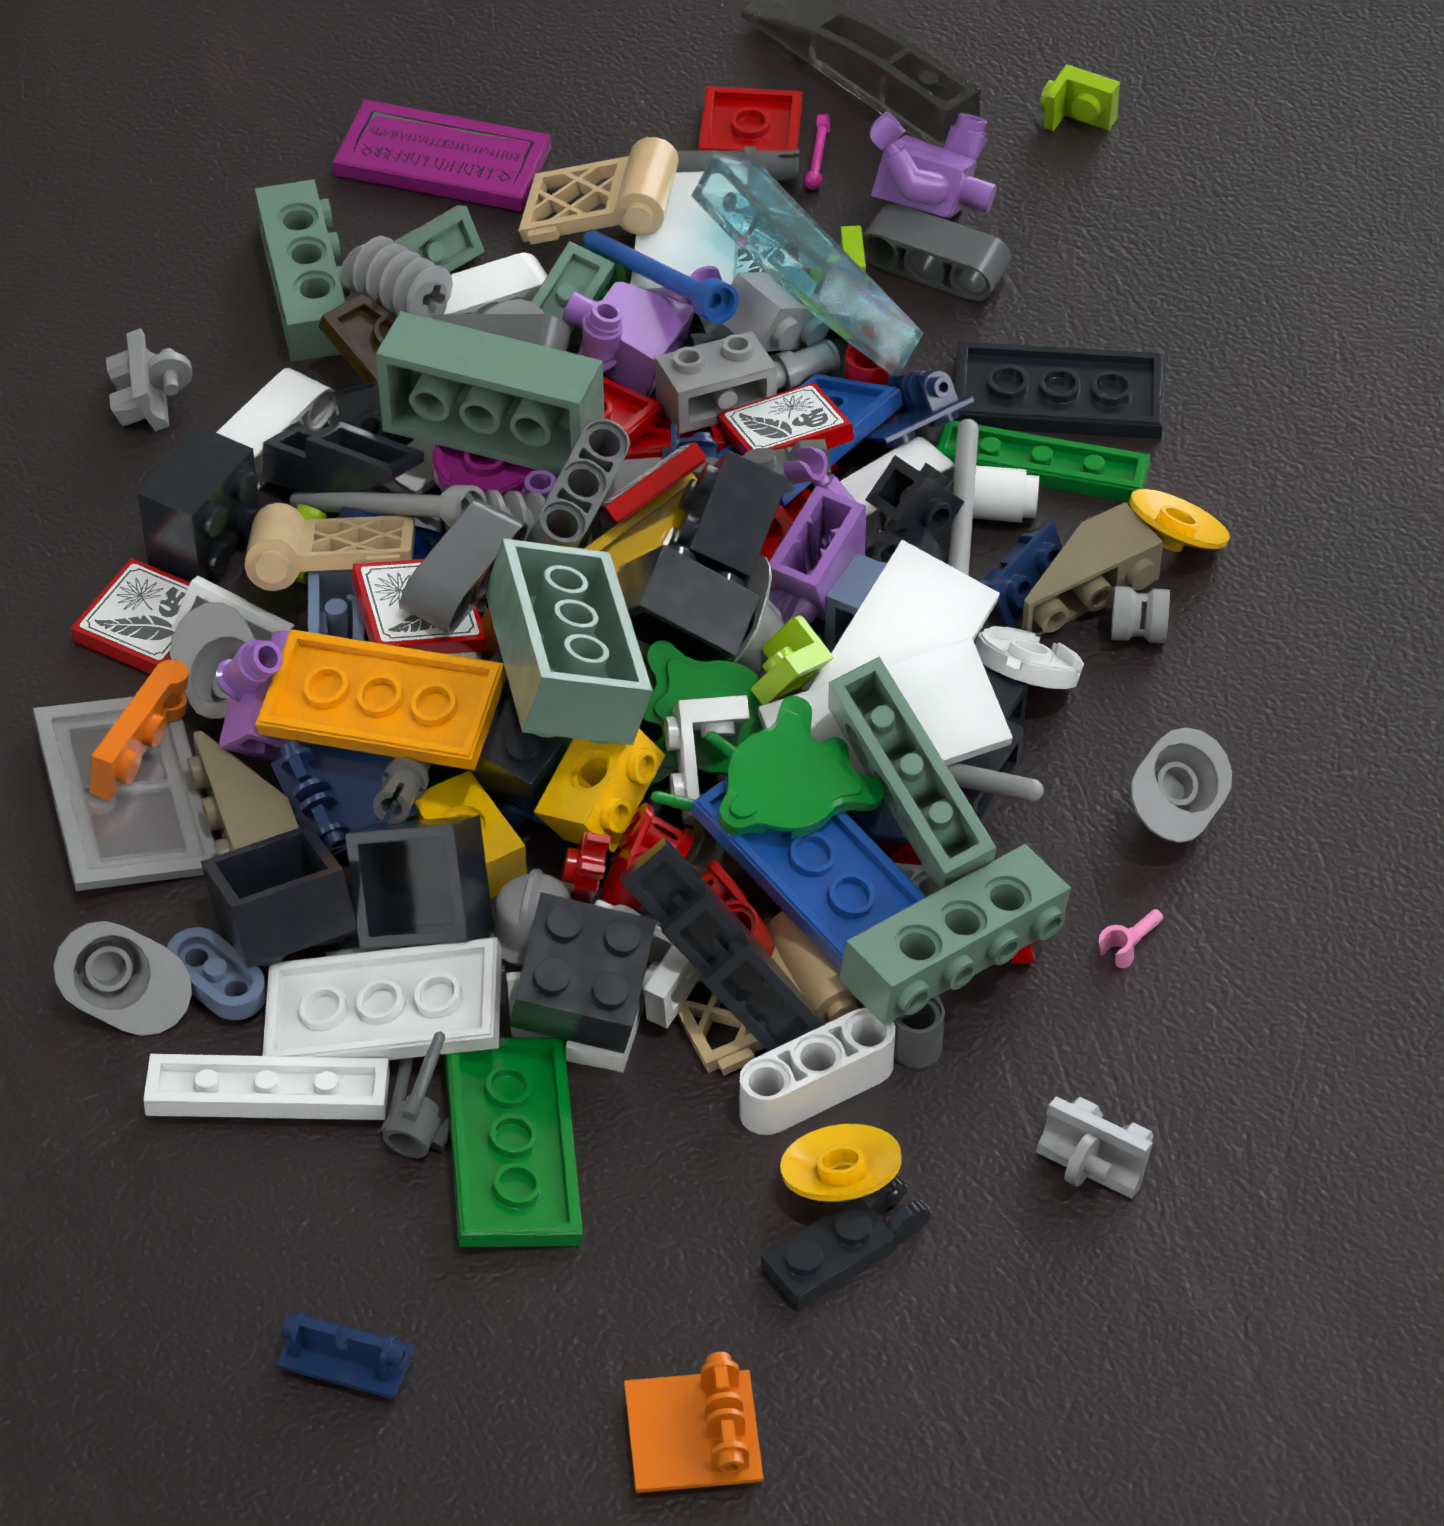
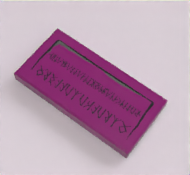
[332,99,551,212]

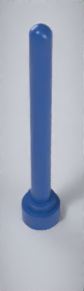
[583,230,739,324]

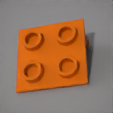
[624,1352,763,1493]

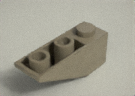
[1022,502,1163,636]
[187,731,299,855]

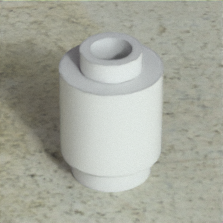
[973,465,1039,523]

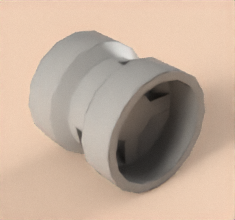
[1111,586,1170,644]

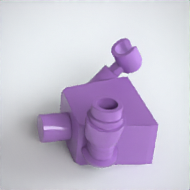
[870,112,997,218]
[562,266,722,397]
[768,447,866,625]
[216,630,310,762]

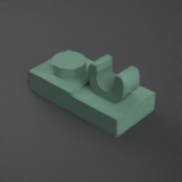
[394,205,485,272]
[531,241,615,345]

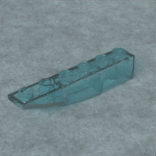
[691,153,924,376]

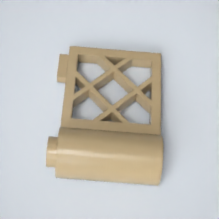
[519,137,679,245]
[245,503,415,591]
[677,911,865,1076]

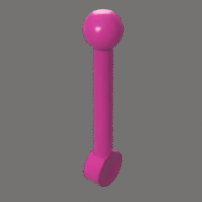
[803,114,830,190]

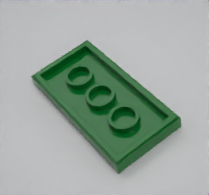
[444,1038,583,1247]

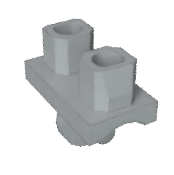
[106,328,192,432]
[1036,1096,1153,1199]

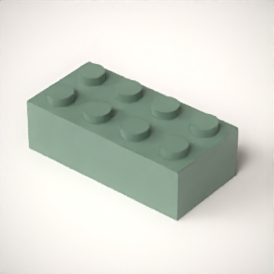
[376,311,605,475]
[485,538,653,745]

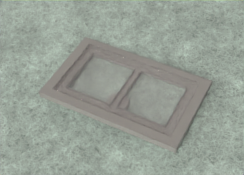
[33,697,218,891]

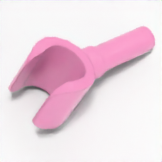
[1099,909,1163,968]

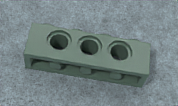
[255,179,350,362]
[828,656,996,891]
[839,844,1071,1025]

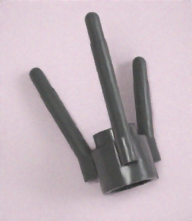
[381,1031,450,1158]

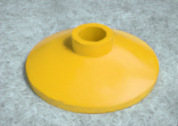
[1129,489,1230,552]
[780,1124,902,1201]

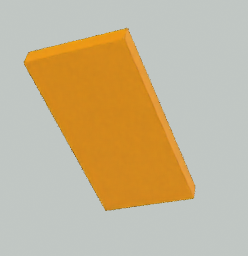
[255,629,507,770]

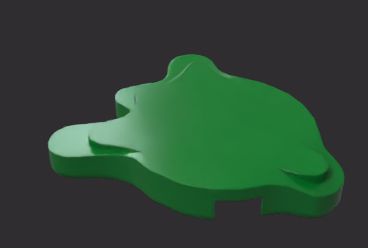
[643,640,764,784]
[717,696,884,839]

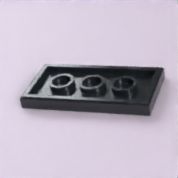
[953,341,1164,439]

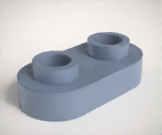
[167,927,266,1020]

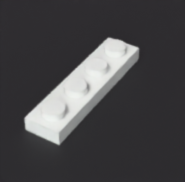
[143,1054,390,1120]

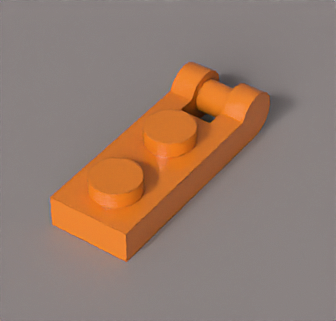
[89,659,189,802]

